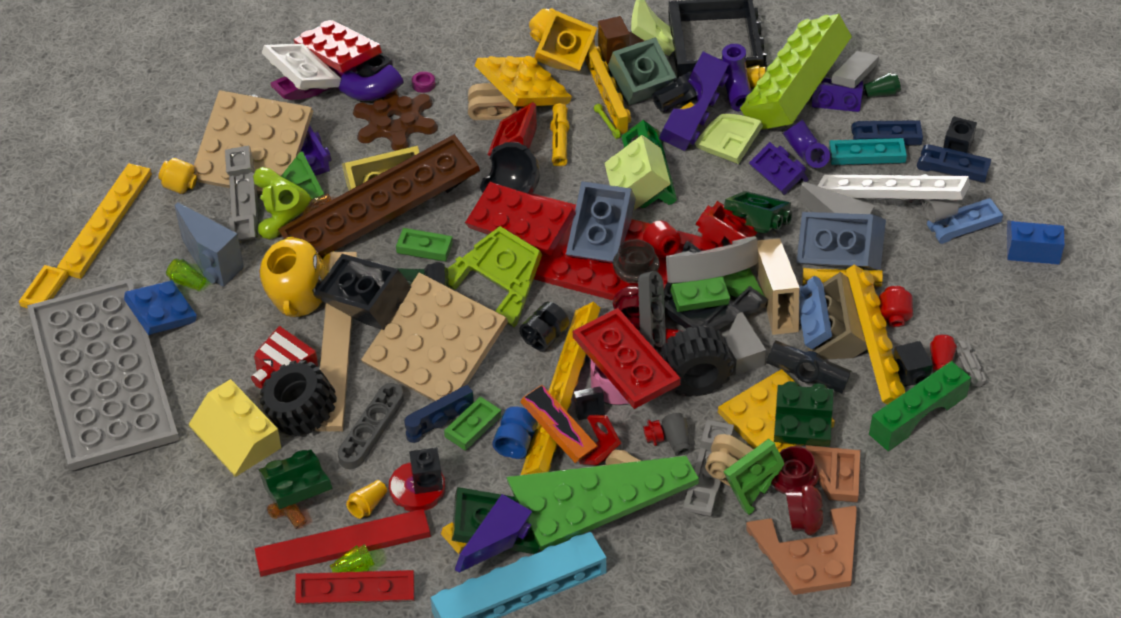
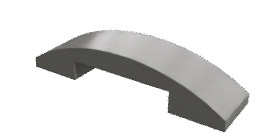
[225,145,258,242]
[666,236,758,283]
[683,420,734,516]

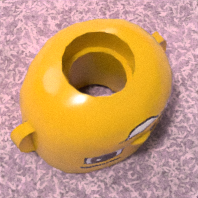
[259,237,327,317]

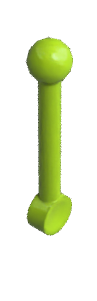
[593,104,621,139]

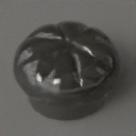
[612,240,660,284]

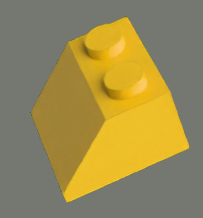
[534,10,597,72]

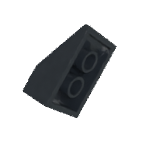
[314,254,411,330]

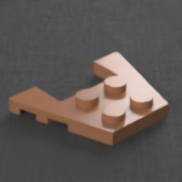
[746,506,857,595]

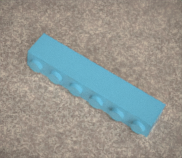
[430,532,606,618]

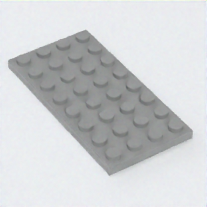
[27,278,179,471]

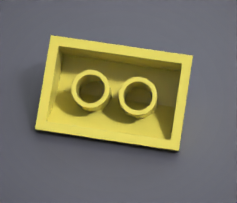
[342,146,419,191]
[189,379,281,477]

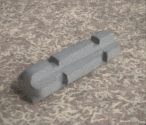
[956,340,987,388]

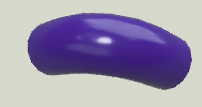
[722,44,751,112]
[339,65,404,101]
[782,119,830,168]

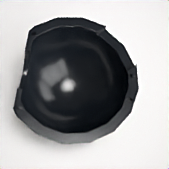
[480,142,540,195]

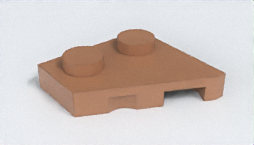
[806,445,860,502]

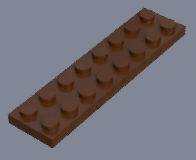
[278,134,480,258]

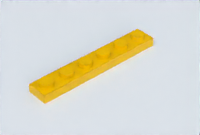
[585,38,631,134]
[57,163,152,279]
[846,264,905,405]

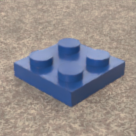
[124,280,197,335]

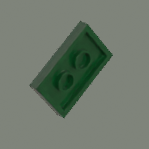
[451,487,539,554]

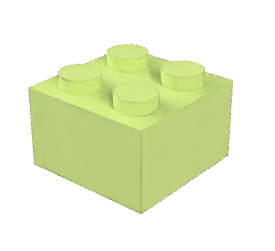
[605,135,670,211]

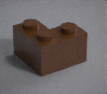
[598,16,644,73]

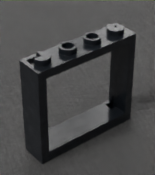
[668,0,767,79]

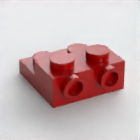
[695,201,757,244]

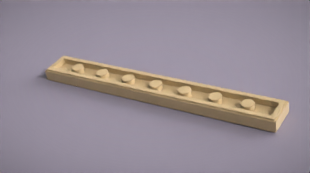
[315,252,357,431]

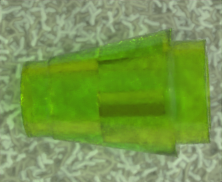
[166,258,206,291]
[329,544,375,572]

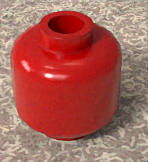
[643,220,681,259]
[879,286,914,327]

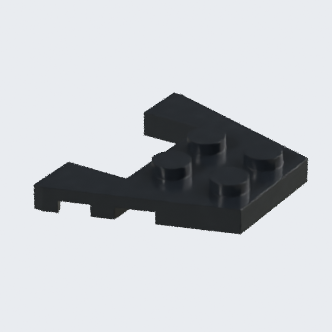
[664,241,768,331]

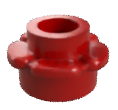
[643,420,664,446]

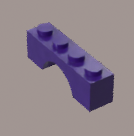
[659,51,729,151]

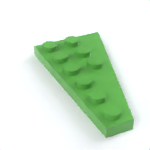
[506,456,699,551]

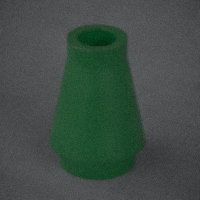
[863,72,901,98]

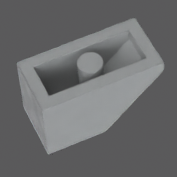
[726,312,766,376]

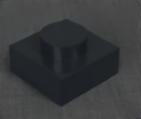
[574,386,605,420]

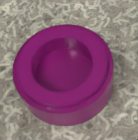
[411,71,436,93]

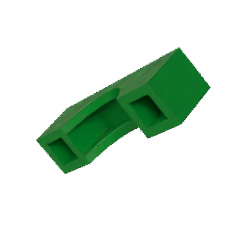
[869,361,971,452]

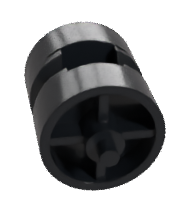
[519,301,570,352]

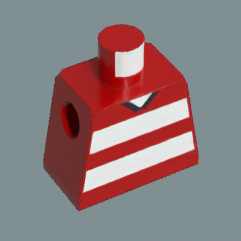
[251,326,318,389]

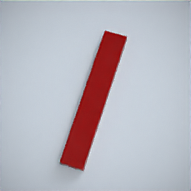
[254,509,431,577]

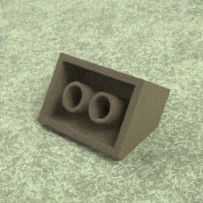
[808,272,868,359]

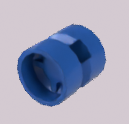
[492,406,538,459]

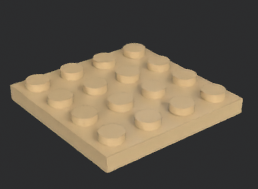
[194,90,314,194]
[361,273,508,401]

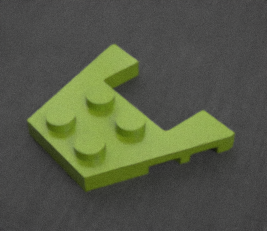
[448,226,542,327]

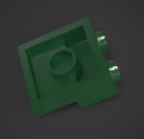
[724,191,792,233]
[774,381,833,447]
[258,449,333,510]

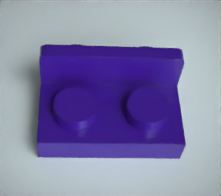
[812,77,863,112]
[301,125,332,176]
[749,142,809,195]

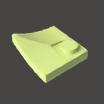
[631,0,675,56]
[695,114,763,164]

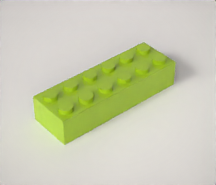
[740,14,852,130]

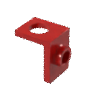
[579,415,621,465]

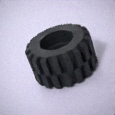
[660,326,734,397]
[260,360,337,436]

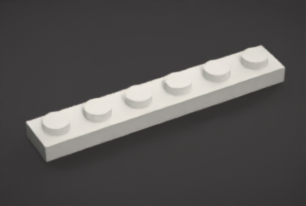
[818,175,970,201]

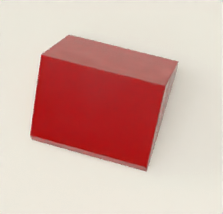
[487,102,537,156]

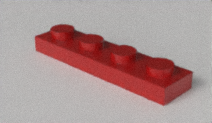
[295,570,415,605]

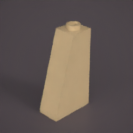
[755,238,799,335]

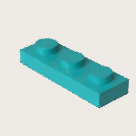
[829,138,907,165]

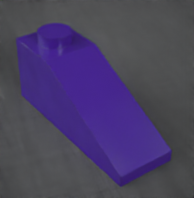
[454,494,532,573]

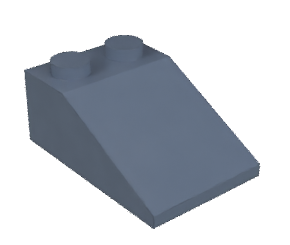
[566,181,636,264]
[174,202,244,287]
[796,212,886,270]

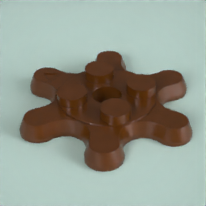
[353,89,438,151]

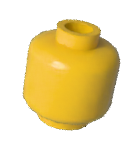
[529,8,555,42]
[158,158,198,194]

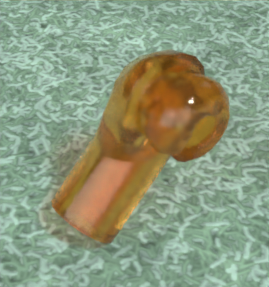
[302,194,332,215]
[267,502,307,529]

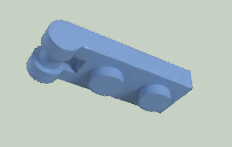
[927,198,1003,244]
[799,276,832,349]

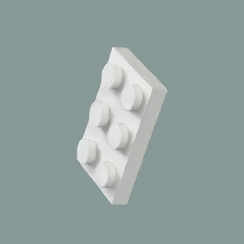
[262,44,341,90]

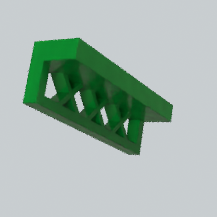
[621,120,677,208]

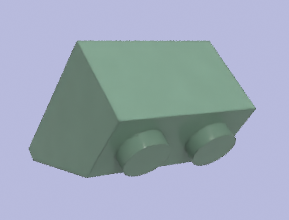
[608,37,676,106]

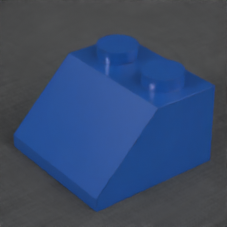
[1007,220,1065,265]

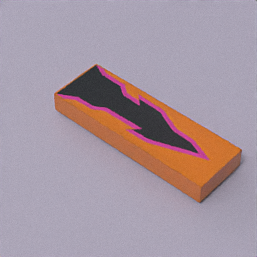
[520,385,597,464]

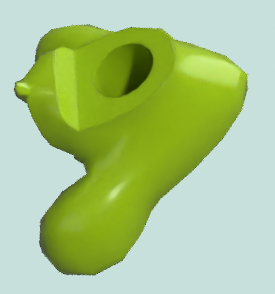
[253,167,312,240]

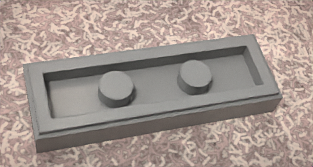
[831,51,879,89]

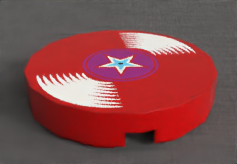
[389,462,445,512]

